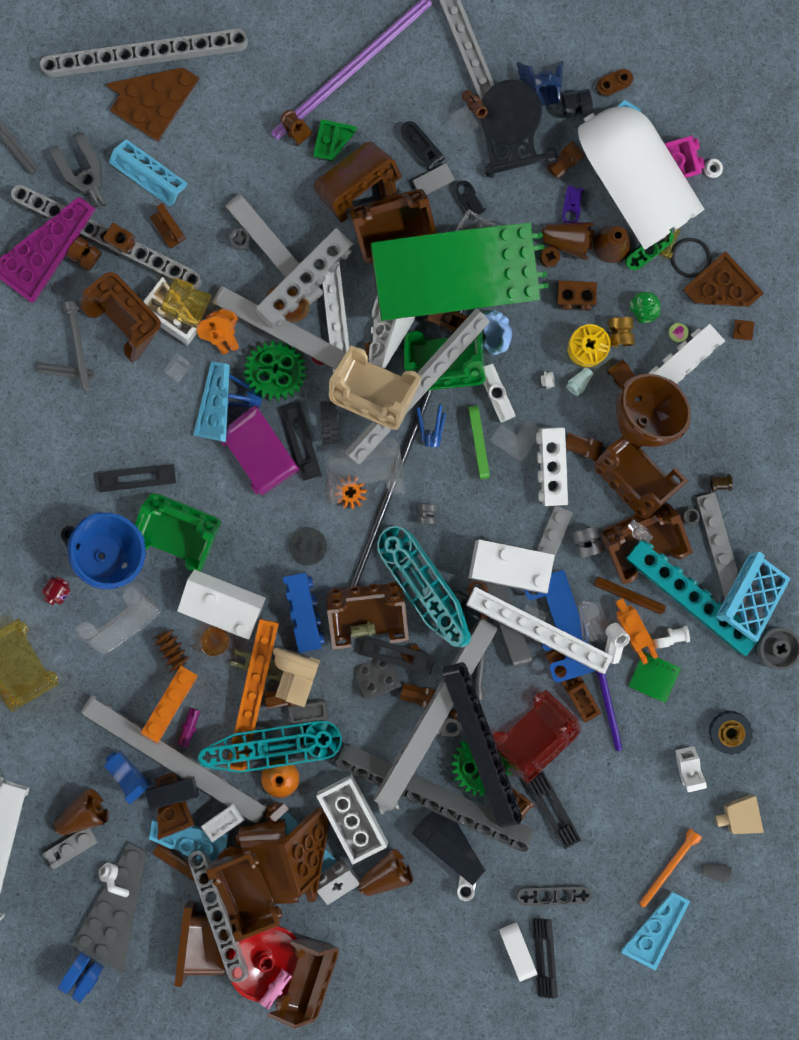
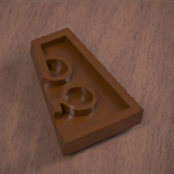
[156,772,195,840]

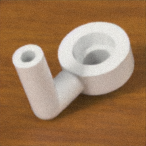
[99,862,129,897]

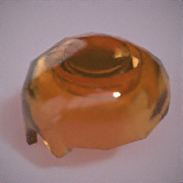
[200,626,230,656]

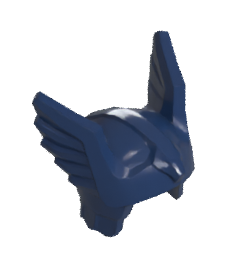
[516,61,564,106]

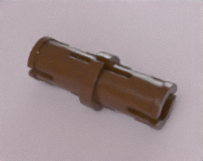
[461,90,488,118]

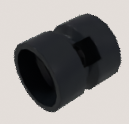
[562,89,593,118]

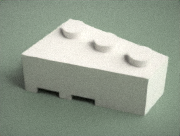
[144,277,199,346]

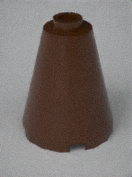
[541,222,595,261]
[593,225,631,263]
[53,789,109,836]
[358,849,413,896]

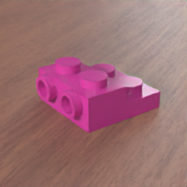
[664,135,705,178]

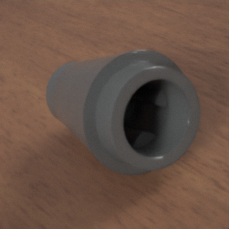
[703,864,732,883]

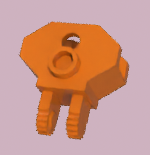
[196,308,239,355]

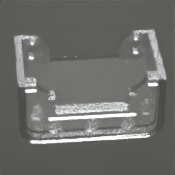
[72,582,160,655]

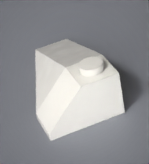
[369,296,415,369]

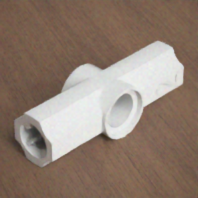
[483,364,516,423]

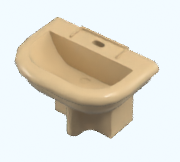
[273,647,320,707]

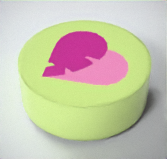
[669,323,688,343]

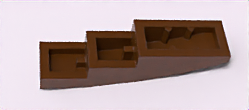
[545,649,601,723]

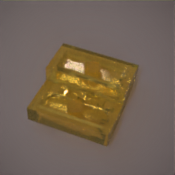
[160,278,211,328]

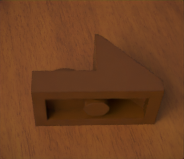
[426,311,468,333]

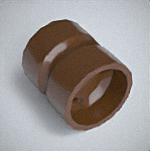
[66,236,102,272]

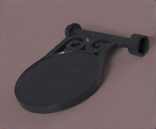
[479,79,558,178]

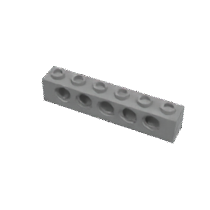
[255,228,353,328]

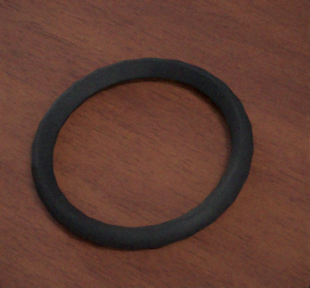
[671,238,711,278]

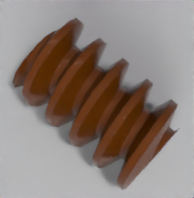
[152,629,189,673]

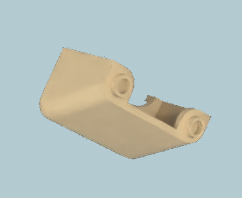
[329,346,421,430]

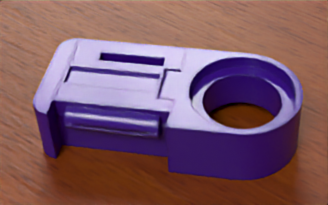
[562,186,584,223]

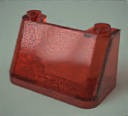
[493,689,581,783]

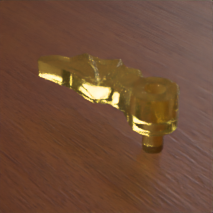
[660,228,681,260]

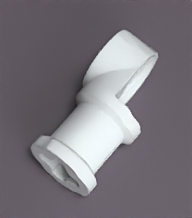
[652,625,690,649]

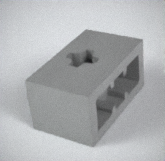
[317,859,360,905]

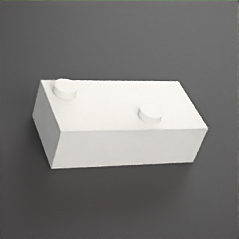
[468,540,555,594]
[178,570,266,640]
[317,774,388,865]

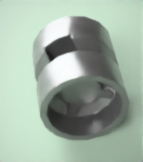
[572,526,604,559]

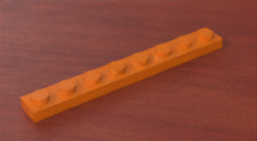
[226,618,279,771]

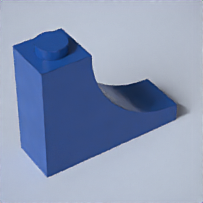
[104,751,152,804]

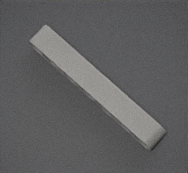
[225,193,324,306]
[188,851,249,982]

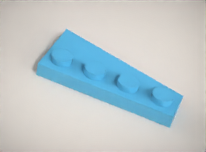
[193,361,230,442]

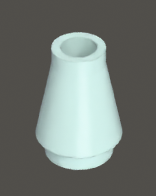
[566,367,594,396]

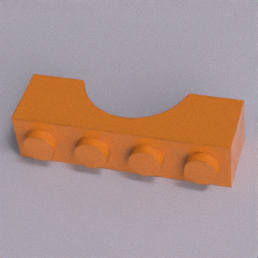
[141,666,198,745]

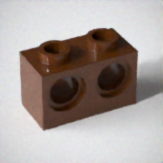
[556,281,597,311]

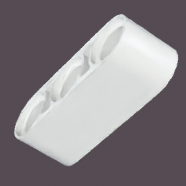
[499,922,538,982]

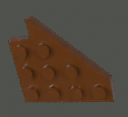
[107,68,200,142]
[278,807,329,902]

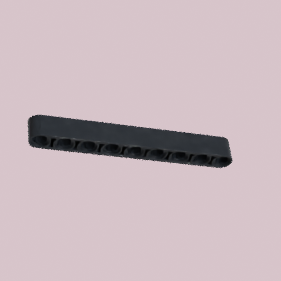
[442,662,522,828]

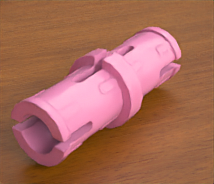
[259,969,292,1009]

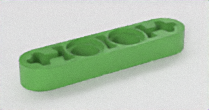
[468,405,490,480]

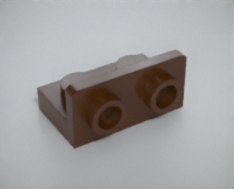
[150,203,186,249]

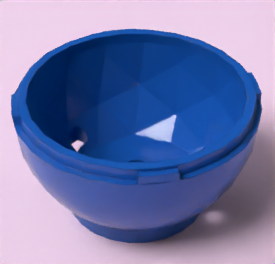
[67,512,146,590]

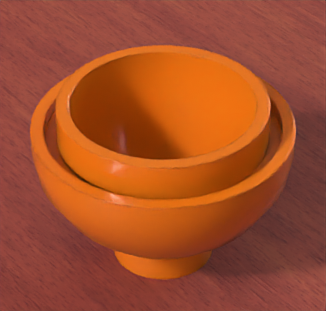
[261,759,300,798]

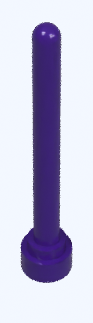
[595,670,622,751]

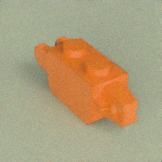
[615,598,658,664]

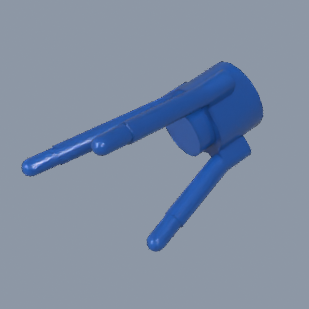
[228,374,262,408]
[416,404,446,447]

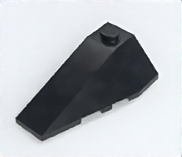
[411,811,486,886]

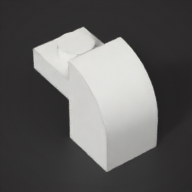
[675,746,707,792]

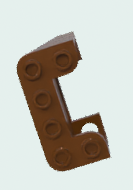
[594,436,688,519]
[326,582,409,650]

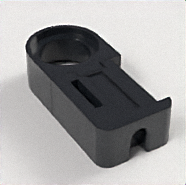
[455,181,486,219]

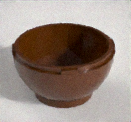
[616,374,691,447]

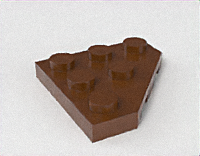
[682,251,764,307]

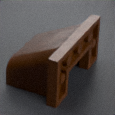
[174,900,230,987]

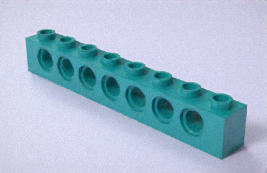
[624,540,760,656]

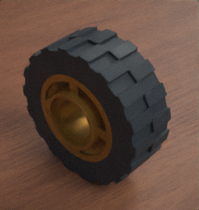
[709,711,753,755]

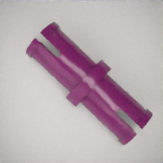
[177,707,201,748]

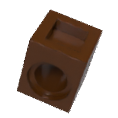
[103,222,136,254]

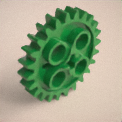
[244,341,306,402]
[451,735,514,797]

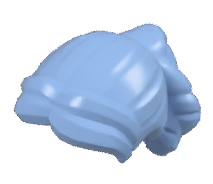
[483,310,512,355]

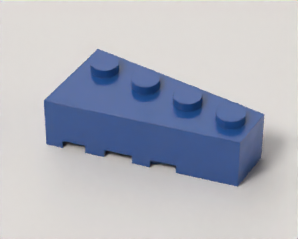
[283,573,325,653]

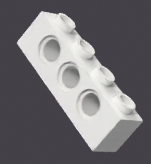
[536,427,568,506]

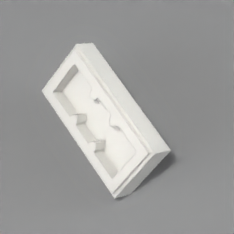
[201,804,244,842]

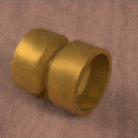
[608,317,635,347]

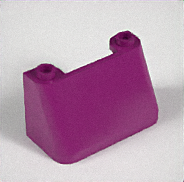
[220,405,300,496]

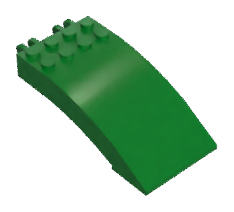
[371,222,549,321]

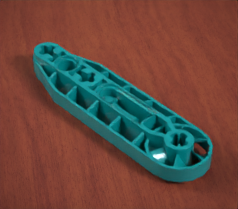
[377,526,471,647]
[197,721,342,773]

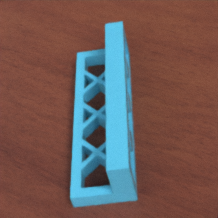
[109,139,188,207]

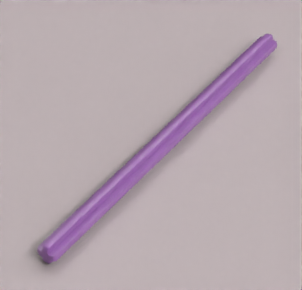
[271,0,432,140]

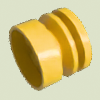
[567,324,611,368]

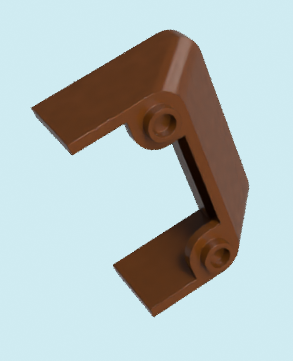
[267,938,339,1029]

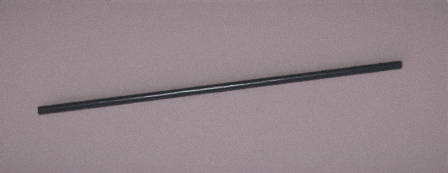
[349,310,464,588]

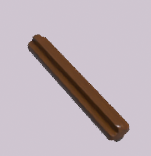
[593,576,666,614]

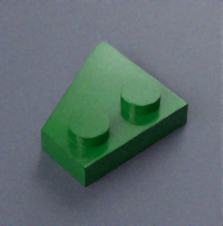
[313,119,357,162]

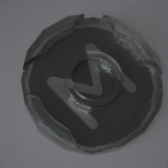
[289,528,327,565]

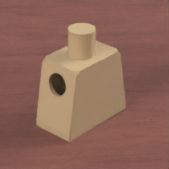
[715,794,764,834]

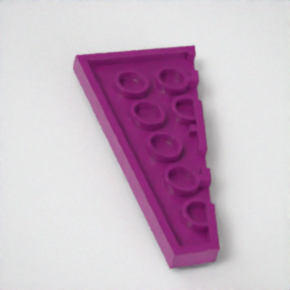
[0,197,96,303]

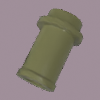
[351,621,376,638]

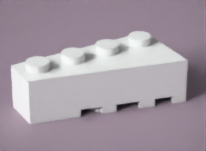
[648,324,725,384]

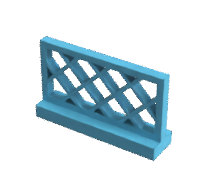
[716,551,791,642]

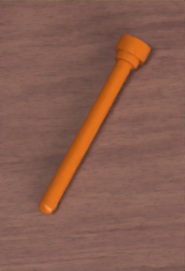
[639,828,703,907]

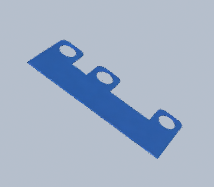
[524,570,596,683]

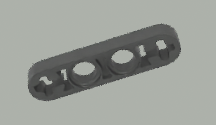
[517,885,592,906]

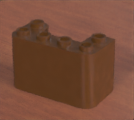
[350,189,437,263]

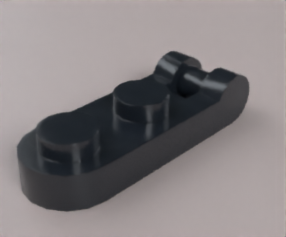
[400,121,445,171]

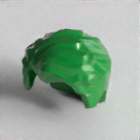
[630,291,661,324]

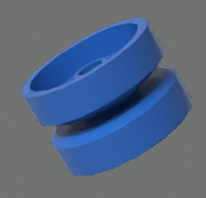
[57,952,105,1004]

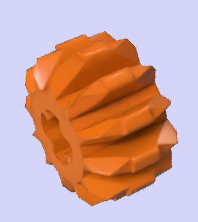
[335,476,367,509]

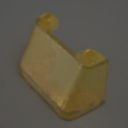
[0,619,59,712]

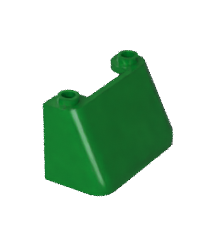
[404,331,486,391]
[135,493,221,572]

